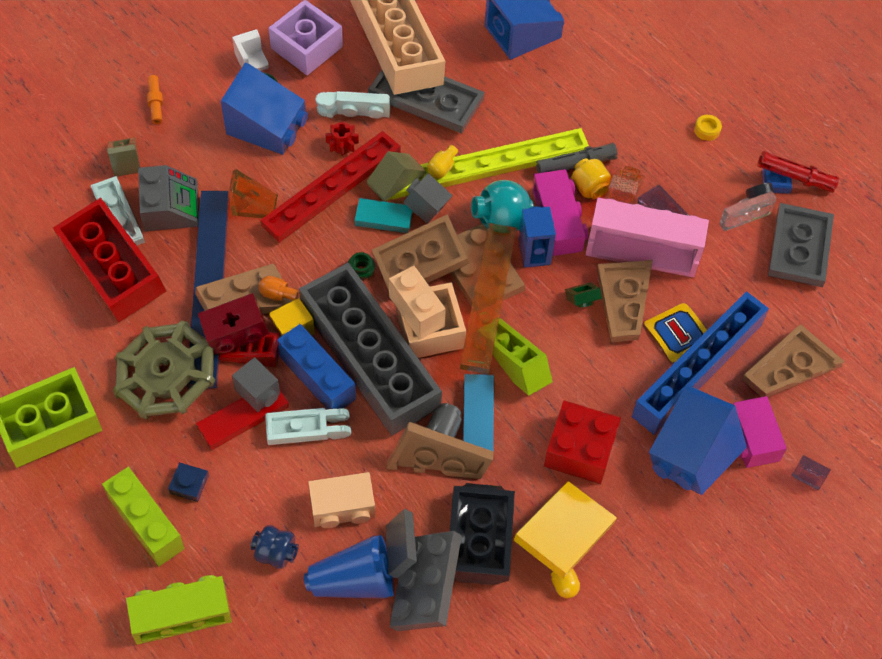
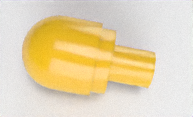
[427,145,458,179]
[550,569,580,598]

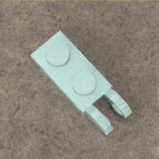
[315,91,390,119]
[265,408,351,445]

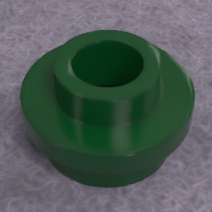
[348,252,375,279]

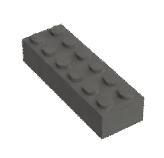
[299,263,442,436]

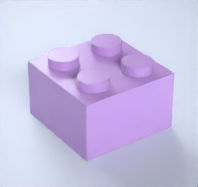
[269,0,343,75]

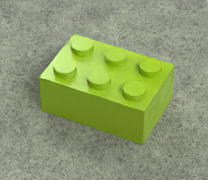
[0,367,103,468]

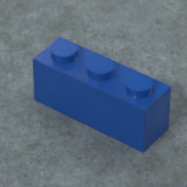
[277,324,356,409]

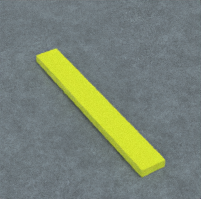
[386,128,589,201]

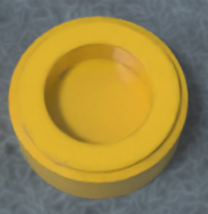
[694,115,722,141]

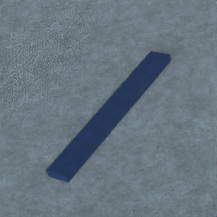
[187,191,229,389]

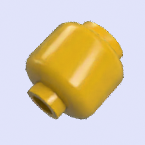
[571,158,612,199]

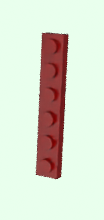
[260,131,401,243]

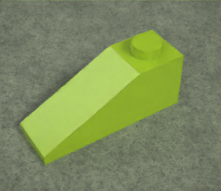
[477,318,553,396]

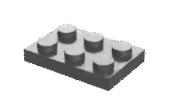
[768,203,834,287]
[389,531,462,631]

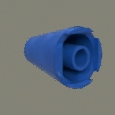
[304,535,394,599]

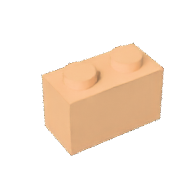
[389,266,446,340]
[308,472,375,528]

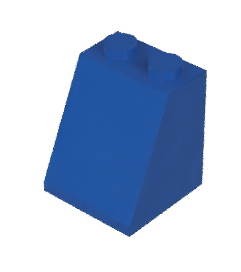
[484,0,564,60]
[221,63,308,155]
[649,385,747,495]

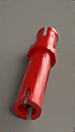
[757,151,839,193]

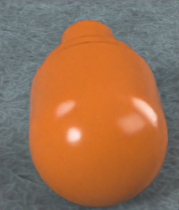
[258,276,299,302]

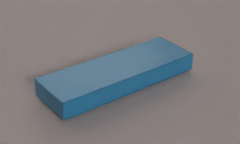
[463,374,494,451]

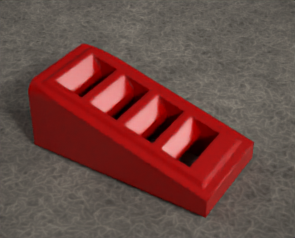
[219,332,281,368]

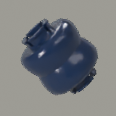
[250,525,299,569]

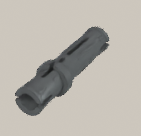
[536,143,618,173]

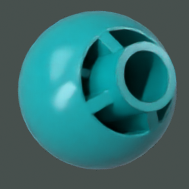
[471,180,534,235]

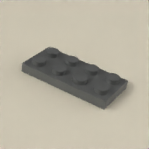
[368,70,485,134]

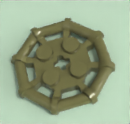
[113,321,215,419]

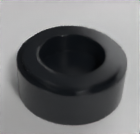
[745,182,774,200]

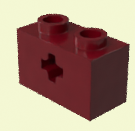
[198,293,269,355]

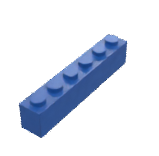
[632,291,769,435]

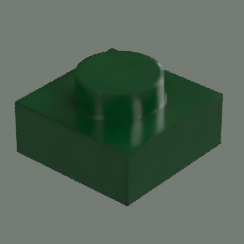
[565,282,602,307]

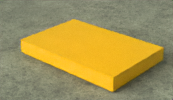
[514,481,617,579]

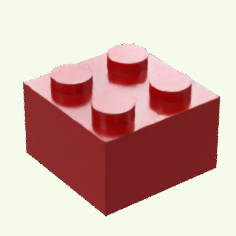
[543,400,621,484]

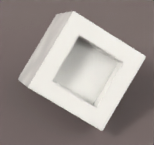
[232,29,269,71]

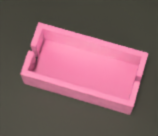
[586,198,709,278]

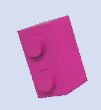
[733,396,787,468]

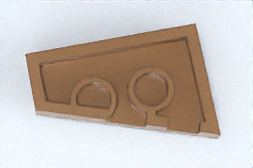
[597,260,653,342]
[742,324,845,397]

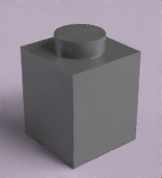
[403,174,453,224]
[232,357,280,412]

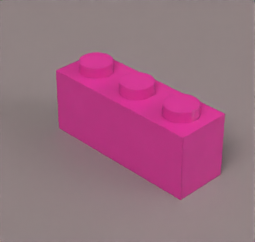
[532,169,588,256]

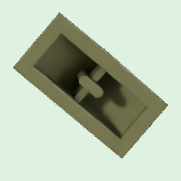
[107,137,141,177]
[367,151,426,201]

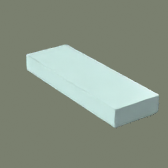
[91,176,145,245]

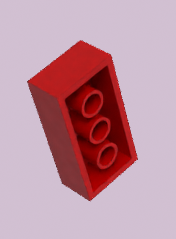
[53,197,167,323]

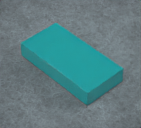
[355,198,413,233]

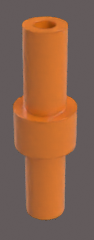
[147,75,163,124]

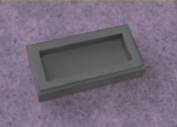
[386,509,417,578]

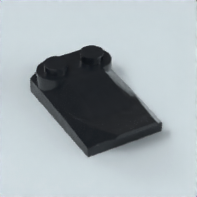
[450,483,515,585]

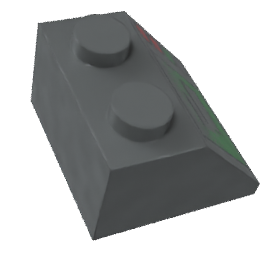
[138,165,199,232]

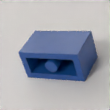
[518,206,556,268]

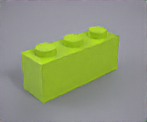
[102,466,185,567]
[126,575,232,645]

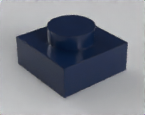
[168,462,209,502]

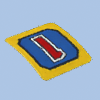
[644,303,707,363]

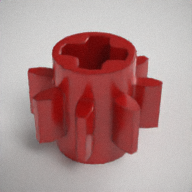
[325,121,359,156]

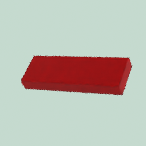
[196,391,289,451]

